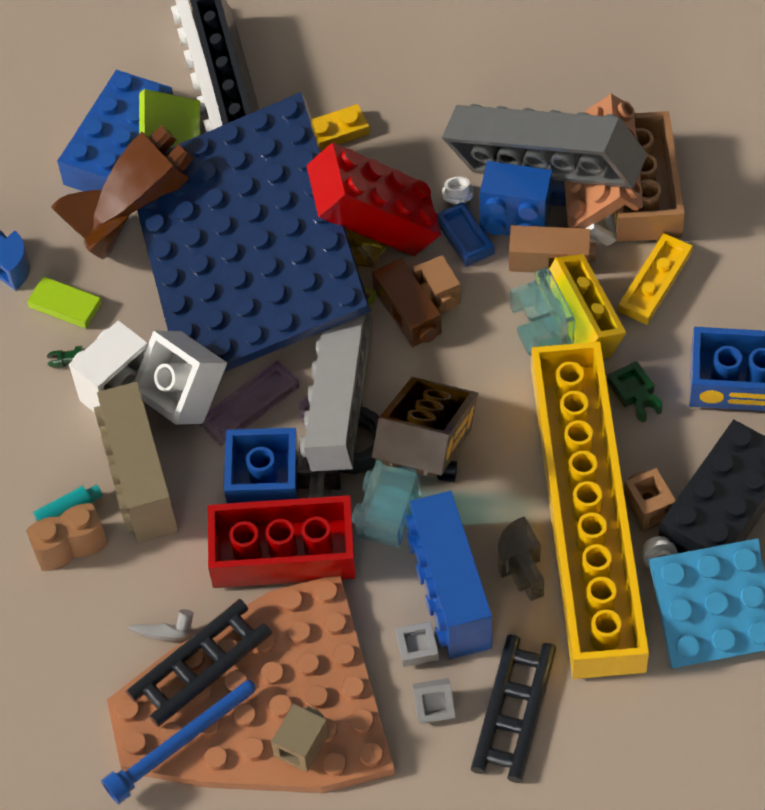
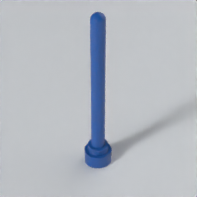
[101,680,256,805]

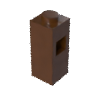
[372,258,442,347]

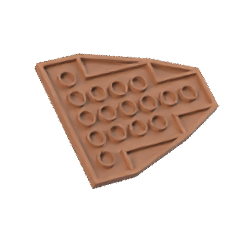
[107,576,395,793]

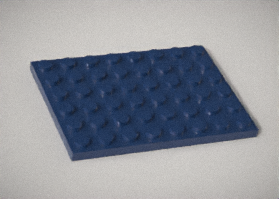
[137,92,372,372]

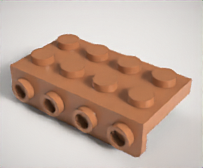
[564,93,643,228]

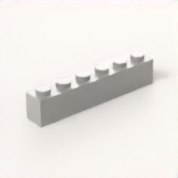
[300,312,372,471]

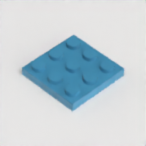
[648,538,765,668]

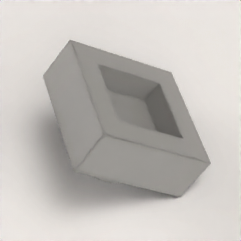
[395,621,439,667]
[412,678,456,724]

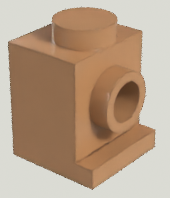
[413,255,461,312]
[624,468,676,532]

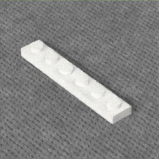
[171,0,223,132]

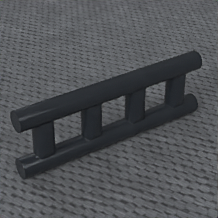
[126,599,272,727]
[471,634,557,783]

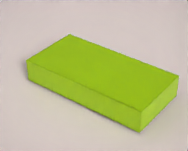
[27,276,102,329]

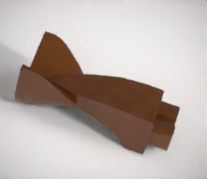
[51,125,194,260]

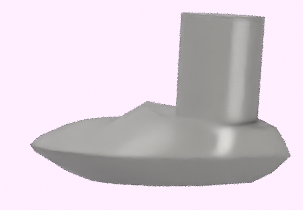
[129,609,196,641]

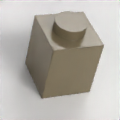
[271,704,329,772]

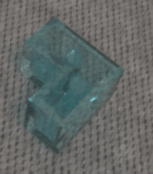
[352,460,422,548]

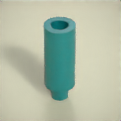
[32,484,103,522]

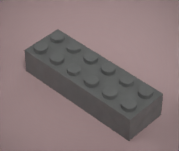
[442,104,647,188]

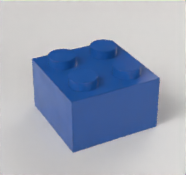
[480,161,552,236]
[224,428,299,504]

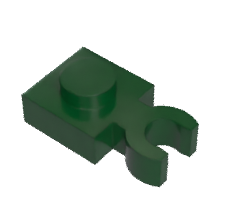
[607,361,662,422]

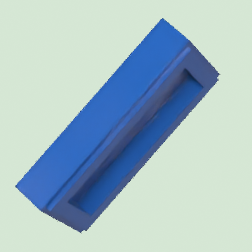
[437,203,495,267]

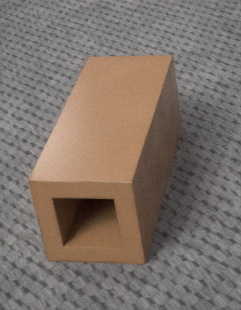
[509,225,596,273]

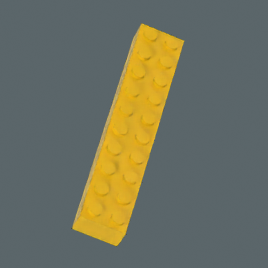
[531,341,649,679]

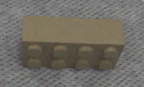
[93,382,178,543]

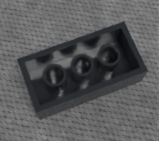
[658,419,765,553]

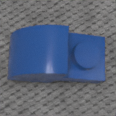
[0,230,30,291]

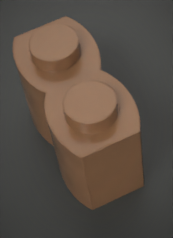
[26,503,108,571]

